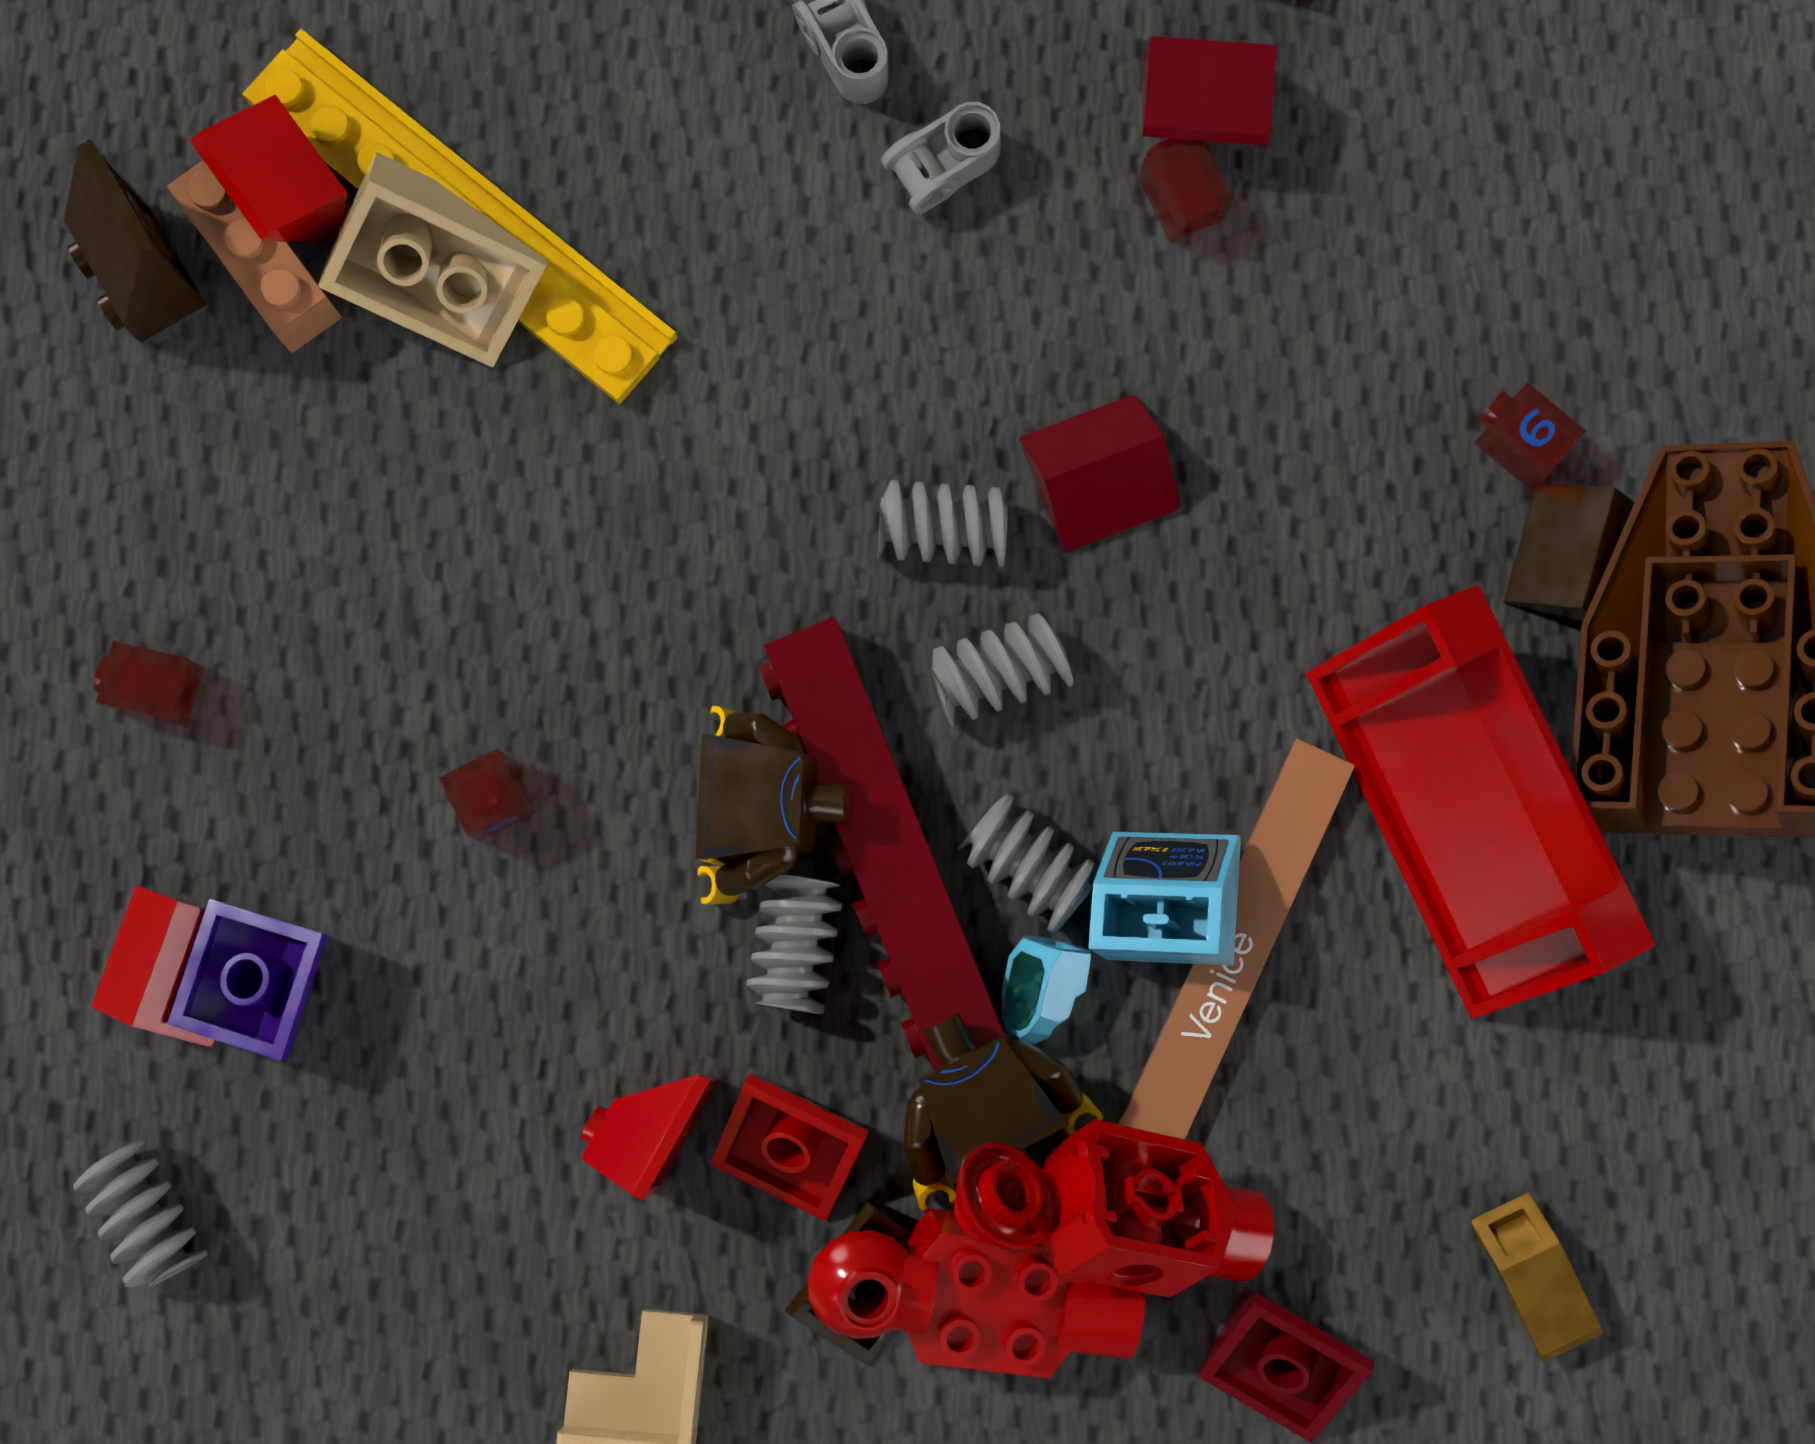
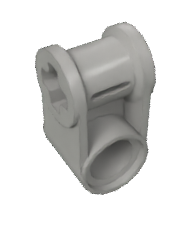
[792,0,889,104]
[881,102,1001,214]

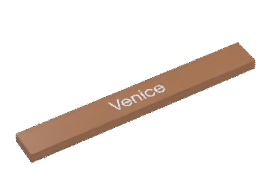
[1118,738,1355,1139]

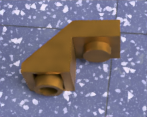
[1470,1192,1603,1362]

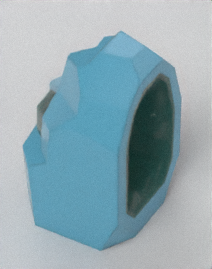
[1001,935,1091,1044]

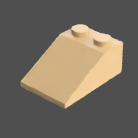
[318,152,547,368]

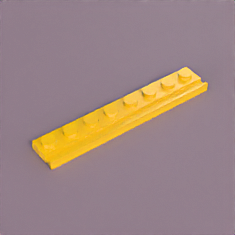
[242,29,678,405]

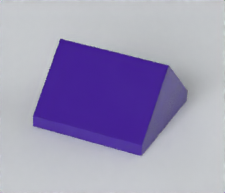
[167,899,328,1062]

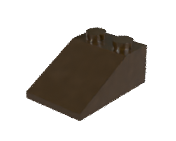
[64,139,206,342]

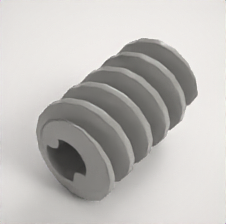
[877,480,1008,567]
[932,613,1073,727]
[958,794,1094,934]
[746,874,842,1014]
[73,1139,208,1288]

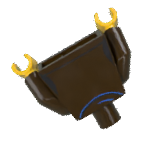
[695,705,852,904]
[903,1013,1103,1213]

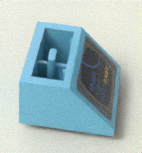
[1089,832,1241,965]

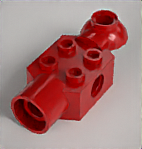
[954,1119,1274,1298]
[808,1208,1145,1379]

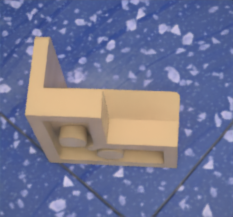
[556,1309,709,1444]

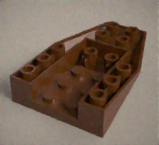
[1571,441,1815,838]

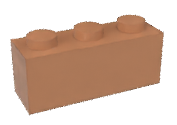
[166,161,342,354]

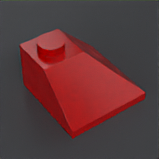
[580,1074,719,1201]

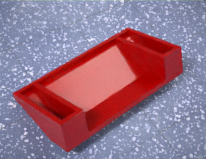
[1305,584,1656,1020]

